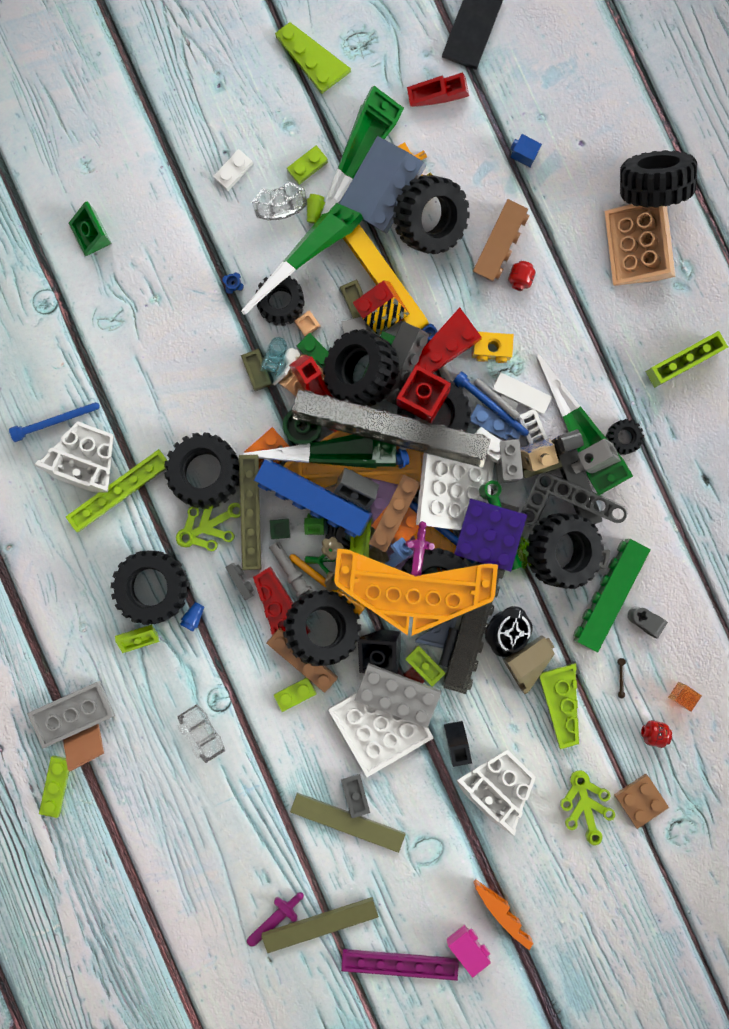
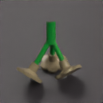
[305,537,347,591]

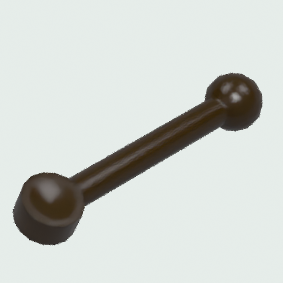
[617,658,626,699]

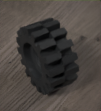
[606,419,644,455]

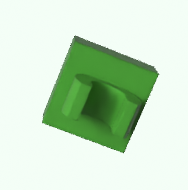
[304,513,324,535]

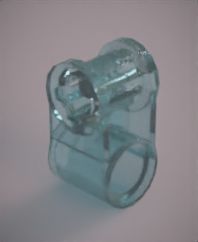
[260,337,287,377]

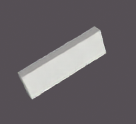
[492,372,552,415]

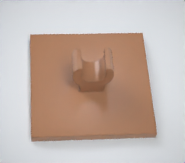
[63,724,104,772]

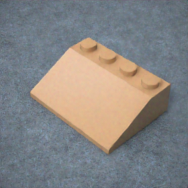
[605,204,675,286]

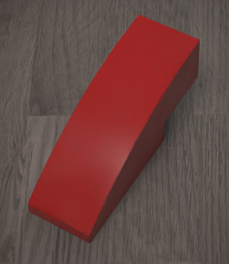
[407,72,469,107]

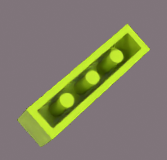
[645,331,728,388]

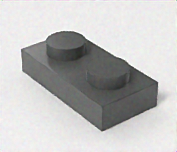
[225,563,254,600]
[341,774,370,818]

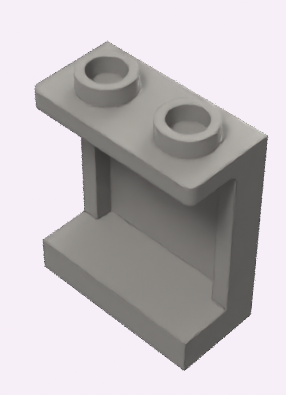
[495,439,523,484]

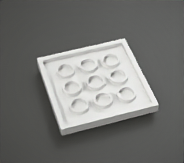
[416,446,494,531]
[328,692,434,777]

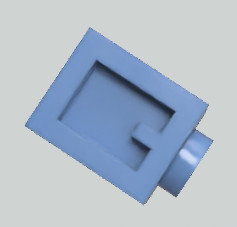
[385,538,414,567]

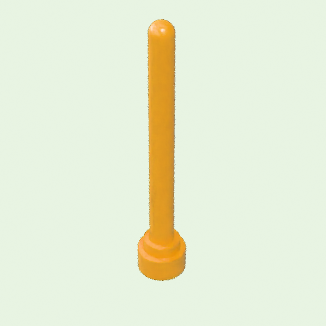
[289,554,366,615]

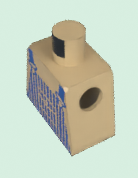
[520,438,559,471]

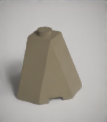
[503,635,555,694]

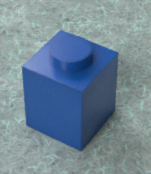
[510,134,542,168]

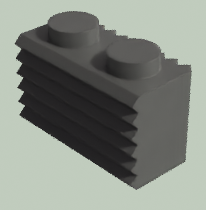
[334,468,379,510]

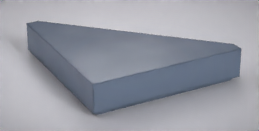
[415,617,457,648]

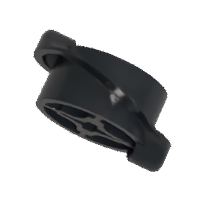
[485,606,533,657]

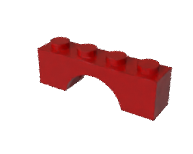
[289,354,351,432]

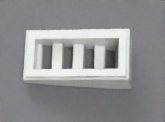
[517,408,548,445]

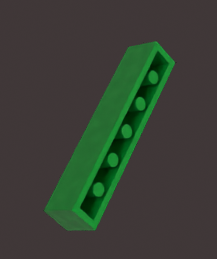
[573,539,651,653]

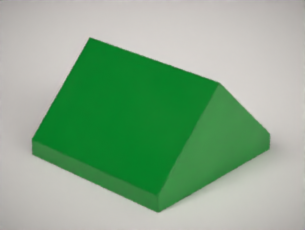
[69,201,112,256]

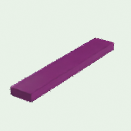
[341,949,459,981]

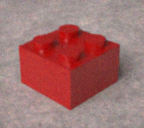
[396,365,451,423]

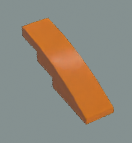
[474,879,534,950]

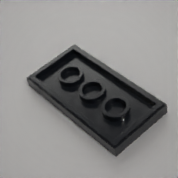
[442,0,503,70]

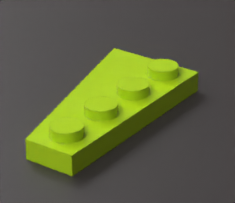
[275,22,351,94]
[539,663,579,749]

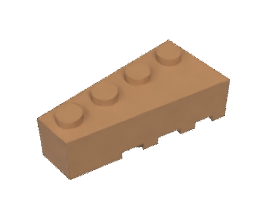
[473,199,530,282]

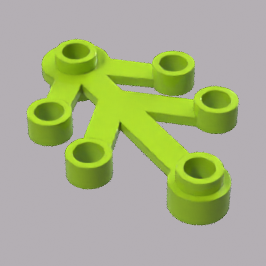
[176,503,241,551]
[560,770,615,845]

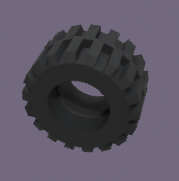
[255,274,305,326]

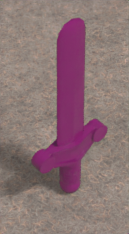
[405,521,435,576]
[247,892,304,946]

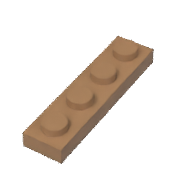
[369,475,420,553]
[266,628,338,693]

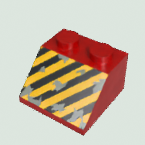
[353,280,410,336]

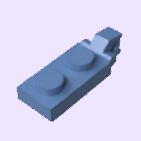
[470,404,521,440]

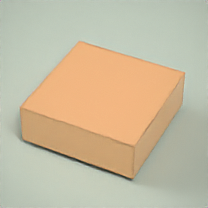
[294,310,321,337]

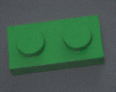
[296,333,329,369]

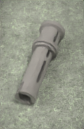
[269,541,312,597]

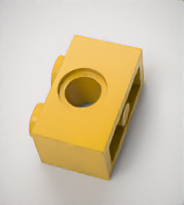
[472,332,514,363]

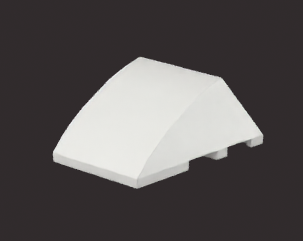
[35,422,114,492]
[456,750,536,836]

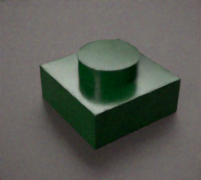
[270,519,291,539]

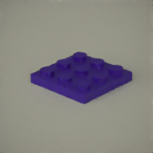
[454,498,528,572]

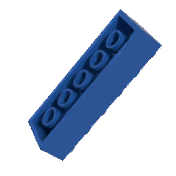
[254,459,373,537]

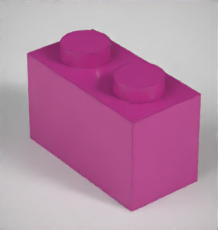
[447,925,491,978]

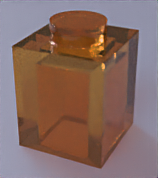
[668,682,702,712]

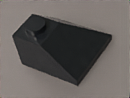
[358,630,401,674]

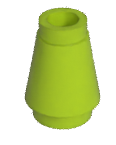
[307,194,325,224]

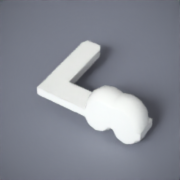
[272,348,300,386]

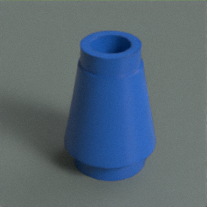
[180,602,205,632]

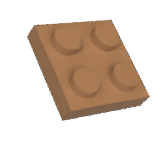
[614,773,669,829]

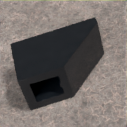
[444,721,472,767]

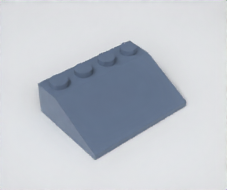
[339,136,426,234]

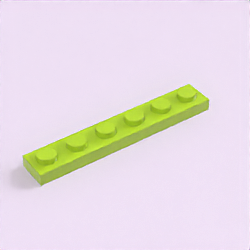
[66,449,168,532]

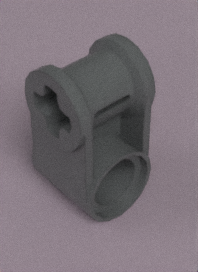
[628,607,668,639]

